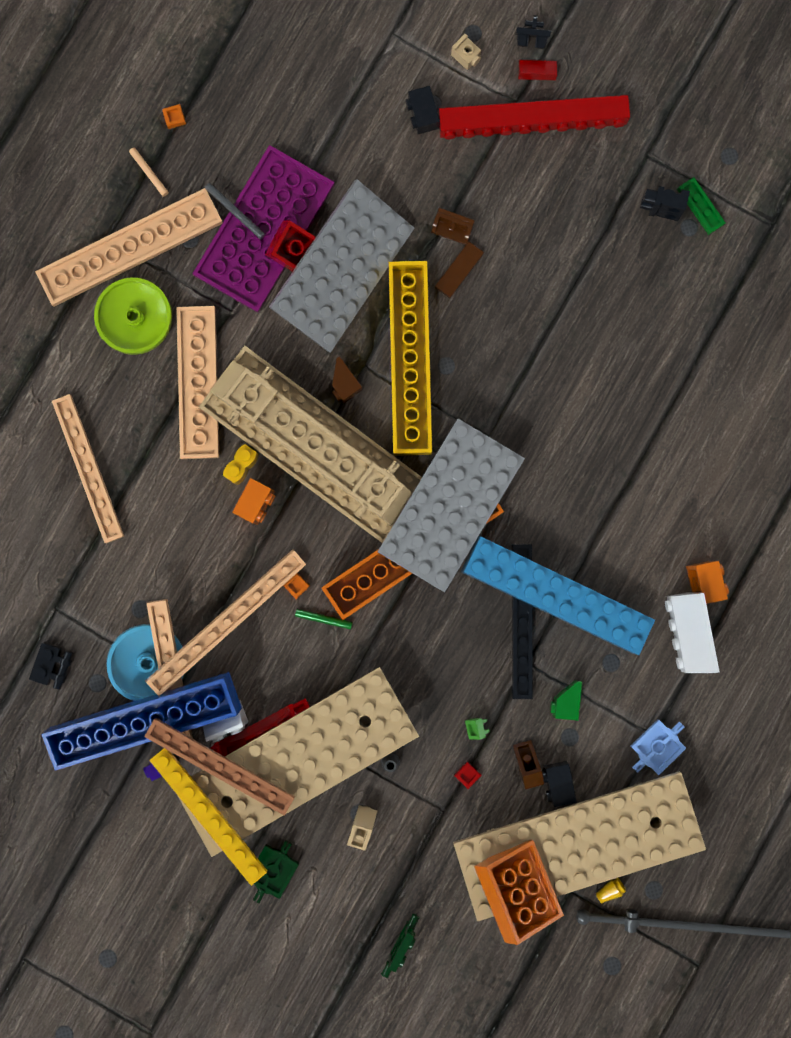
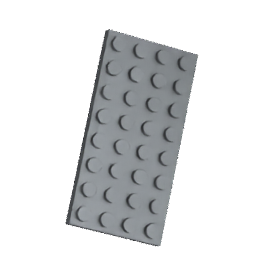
[269,179,414,353]
[378,419,525,593]

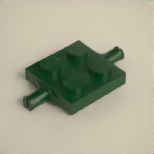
[253,840,299,903]
[381,913,420,978]

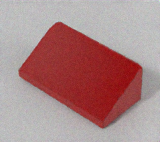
[518,60,557,80]

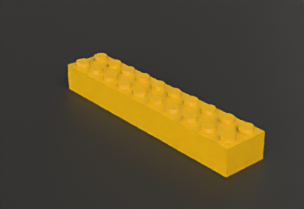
[389,261,432,456]

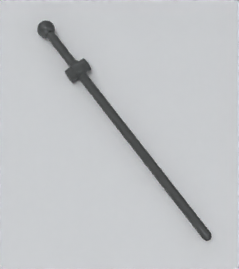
[576,909,791,939]

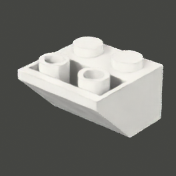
[203,701,248,743]

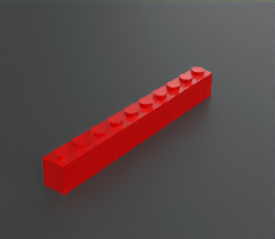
[438,95,630,140]

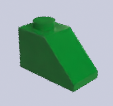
[550,680,582,721]

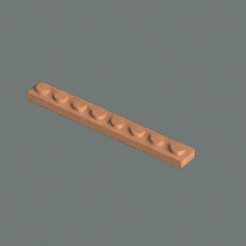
[144,718,295,816]

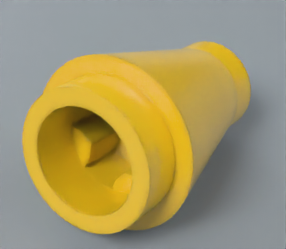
[595,878,626,904]

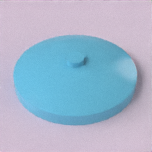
[106,624,184,701]

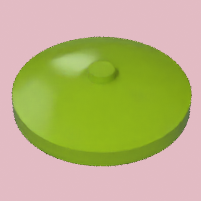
[94,278,172,355]

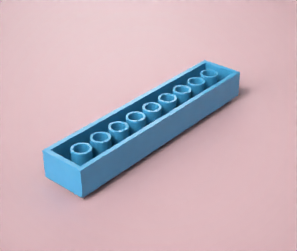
[461,536,655,655]

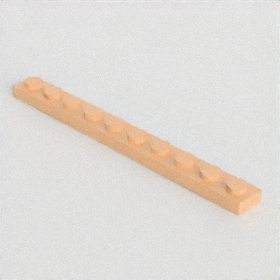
[145,550,306,696]

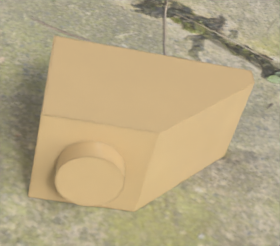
[347,805,377,851]

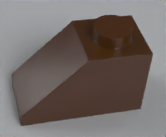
[332,356,363,403]
[513,740,544,790]

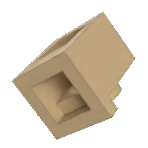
[451,34,481,70]

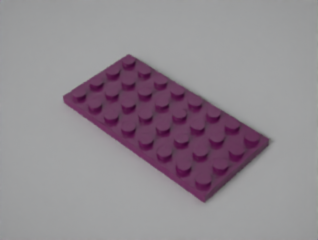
[192,145,335,313]

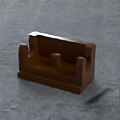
[431,208,475,245]

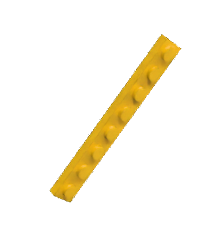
[149,748,268,886]

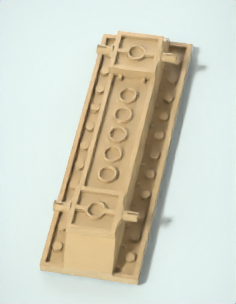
[199,346,422,543]
[177,667,419,857]
[453,771,706,922]

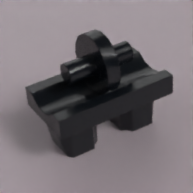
[515,15,551,49]

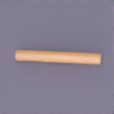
[129,147,169,197]

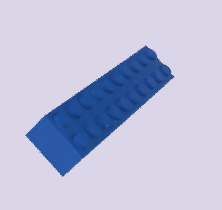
[41,672,242,770]

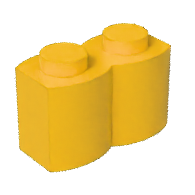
[223,444,259,485]

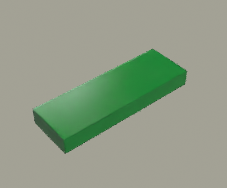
[677,177,726,235]

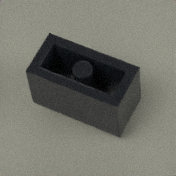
[405,86,440,134]
[542,761,577,807]

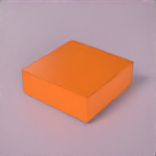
[162,104,186,129]
[283,572,310,599]

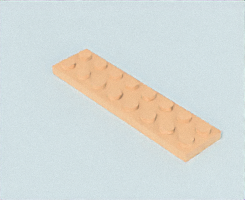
[177,306,219,459]

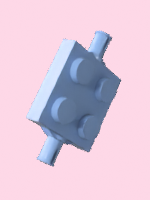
[630,719,686,775]

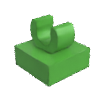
[465,718,490,740]

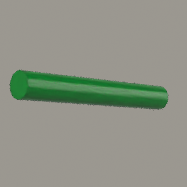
[295,609,353,630]

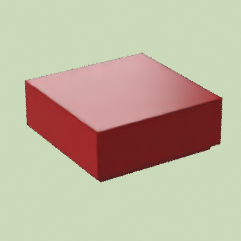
[454,761,482,789]

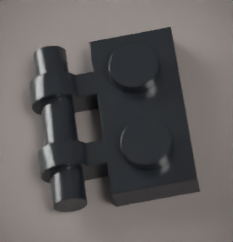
[29,642,73,690]

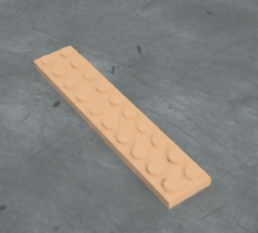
[35,188,223,307]

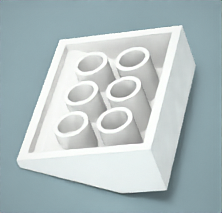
[665,592,719,673]

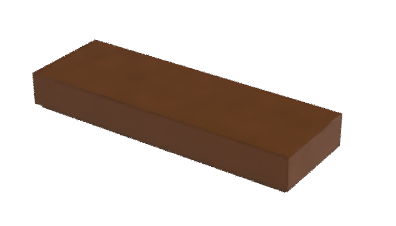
[435,242,484,299]

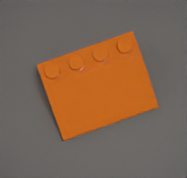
[474,840,564,945]

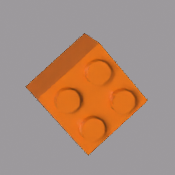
[232,478,276,525]
[686,561,729,604]

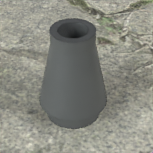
[381,753,400,772]

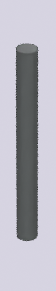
[205,183,265,240]

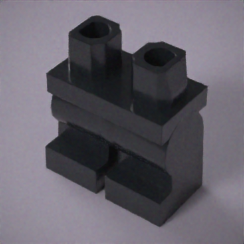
[640,186,690,221]

